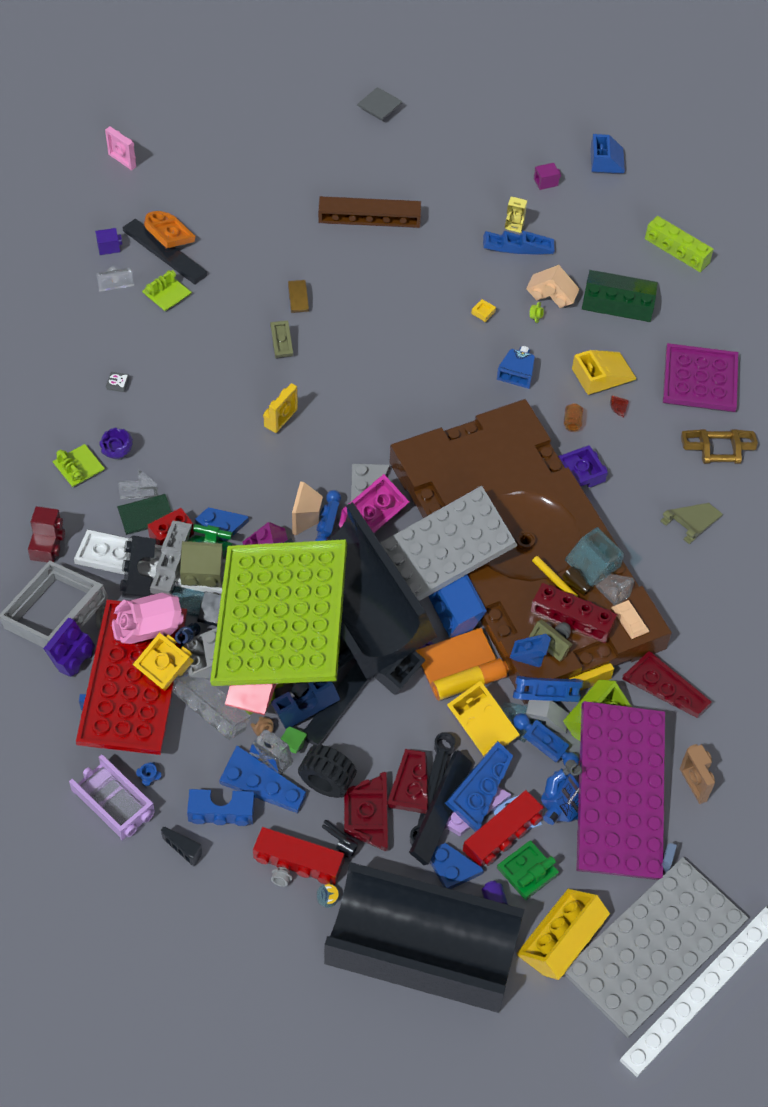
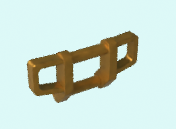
[681,429,758,464]

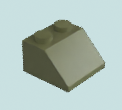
[180,541,223,587]

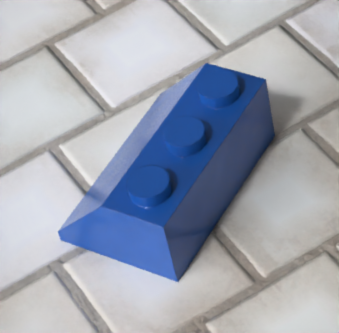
[428,575,487,637]

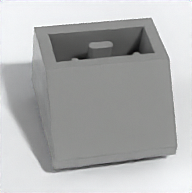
[184,628,217,678]

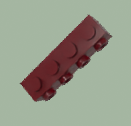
[531,582,617,643]

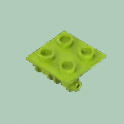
[142,270,192,311]
[52,444,105,487]

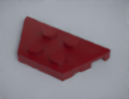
[344,772,388,851]

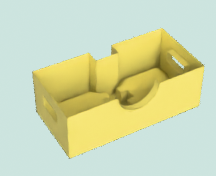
[505,197,527,233]

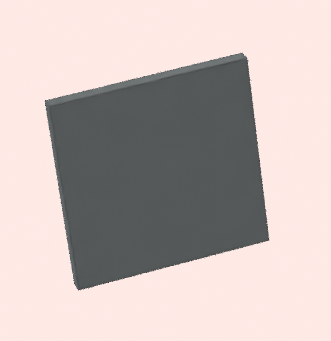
[357,87,403,120]

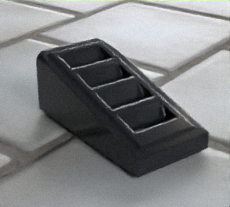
[161,827,202,866]

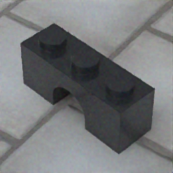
[120,535,156,599]

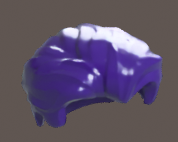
[99,428,133,459]

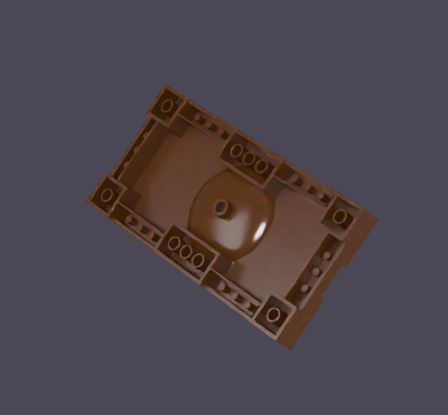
[389,399,672,705]

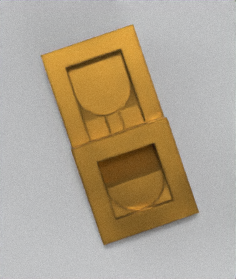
[288,280,309,313]

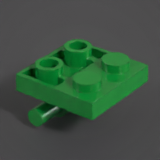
[188,524,233,558]
[497,840,559,900]

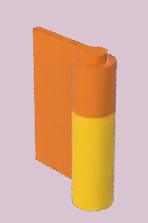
[415,628,509,701]

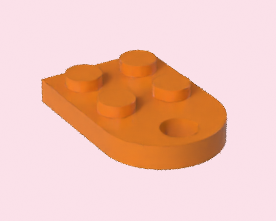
[144,211,196,248]

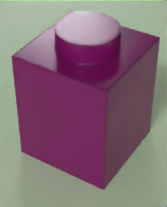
[534,163,561,190]

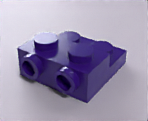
[558,445,608,487]
[43,617,95,677]

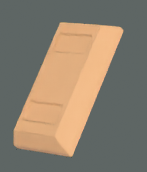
[611,600,649,639]

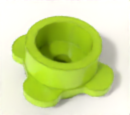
[529,302,544,323]

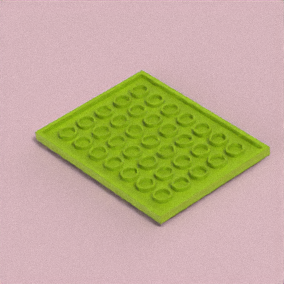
[210,540,347,686]

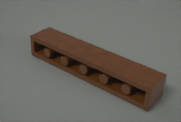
[318,196,421,228]

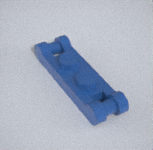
[513,676,583,702]

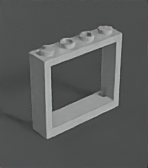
[0,560,108,648]

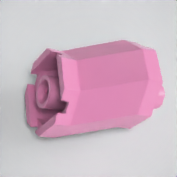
[112,593,183,644]

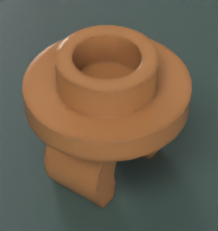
[250,716,274,738]

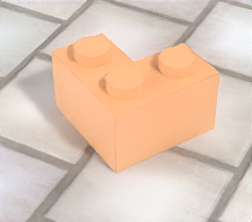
[526,265,579,308]

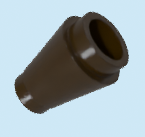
[562,566,592,595]

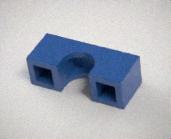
[187,789,255,826]

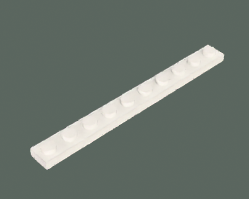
[620,907,768,1077]

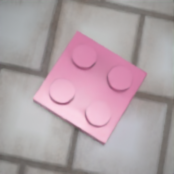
[105,126,136,170]

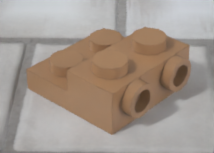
[680,744,715,804]

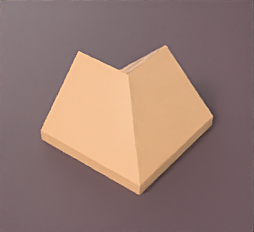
[292,481,323,535]

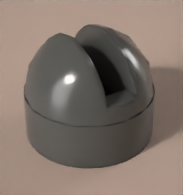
[555,622,571,639]

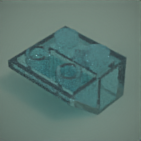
[565,527,624,587]

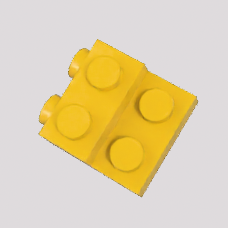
[263,383,298,433]
[133,632,194,691]

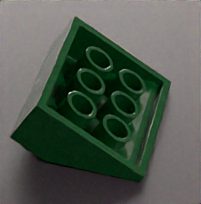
[581,270,658,322]

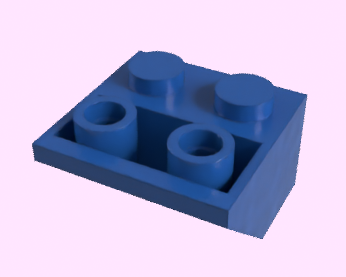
[590,134,625,173]

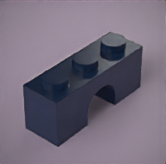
[271,681,340,729]

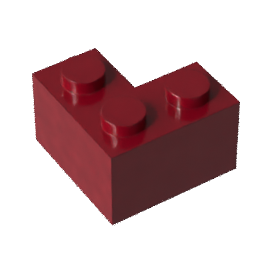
[28,506,65,563]

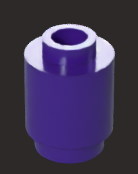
[481,881,508,905]

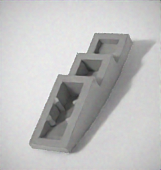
[150,521,192,594]

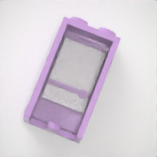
[69,754,155,841]

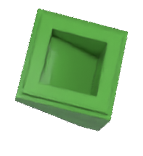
[277,727,307,753]

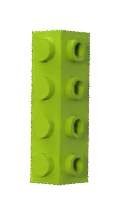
[645,216,714,272]

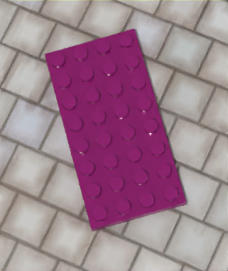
[576,701,665,880]

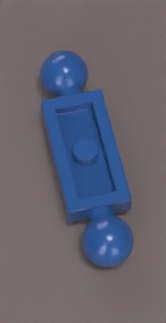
[315,490,341,541]
[513,713,580,766]

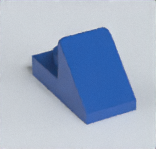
[510,634,551,667]

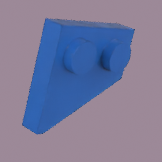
[195,507,249,542]
[430,843,484,889]

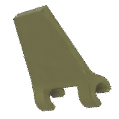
[660,503,723,544]

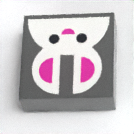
[106,372,129,392]

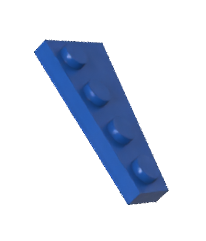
[445,741,513,832]
[219,746,306,814]

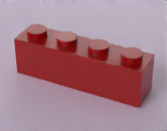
[462,790,544,867]
[253,827,344,885]

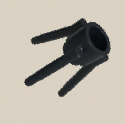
[322,820,358,859]

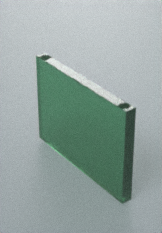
[117,494,172,535]

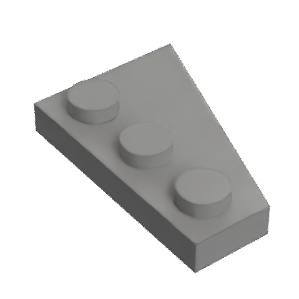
[351,464,390,501]

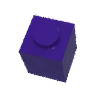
[95,228,123,255]

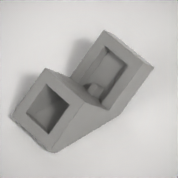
[526,700,569,734]

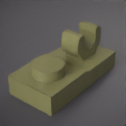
[270,320,293,358]
[529,619,572,661]

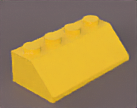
[516,889,610,980]

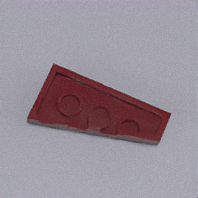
[622,651,712,718]

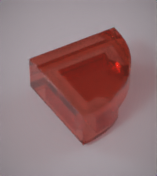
[610,395,629,418]

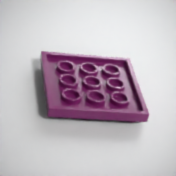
[663,343,738,412]

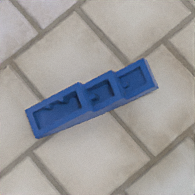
[483,231,555,255]

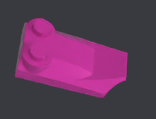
[338,474,409,533]

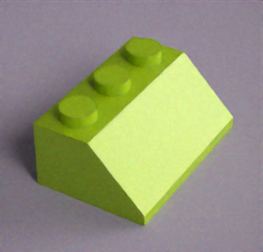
[563,680,632,741]

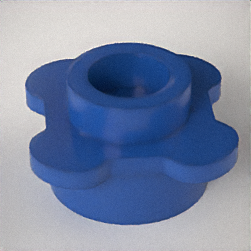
[136,762,161,786]

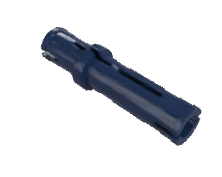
[175,623,201,644]

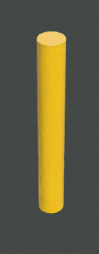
[532,556,578,597]

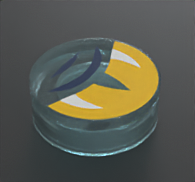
[317,884,339,907]

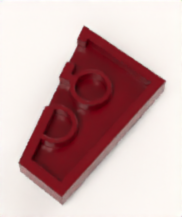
[387,749,429,814]

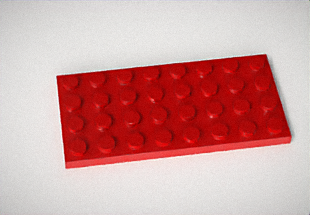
[76,599,187,755]

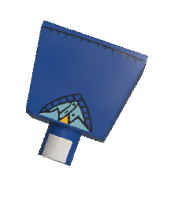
[497,346,535,389]

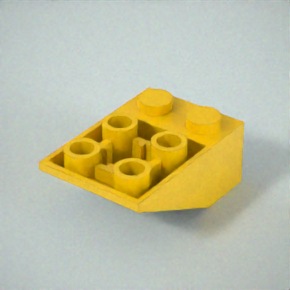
[572,350,636,395]
[447,680,520,756]

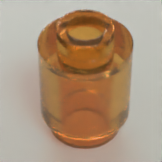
[564,404,583,432]

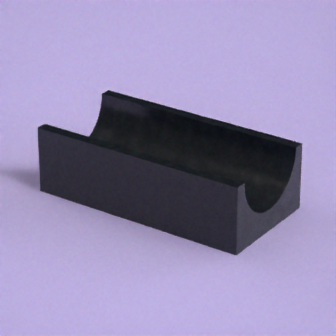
[284,502,437,679]
[324,862,525,1013]

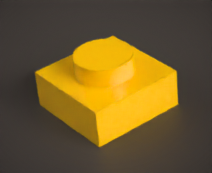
[471,299,496,322]

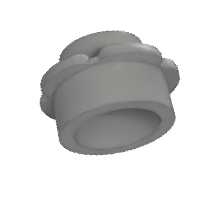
[271,867,292,887]

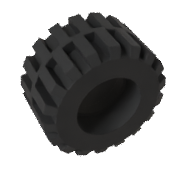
[298,745,357,798]

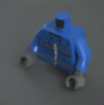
[541,760,582,825]

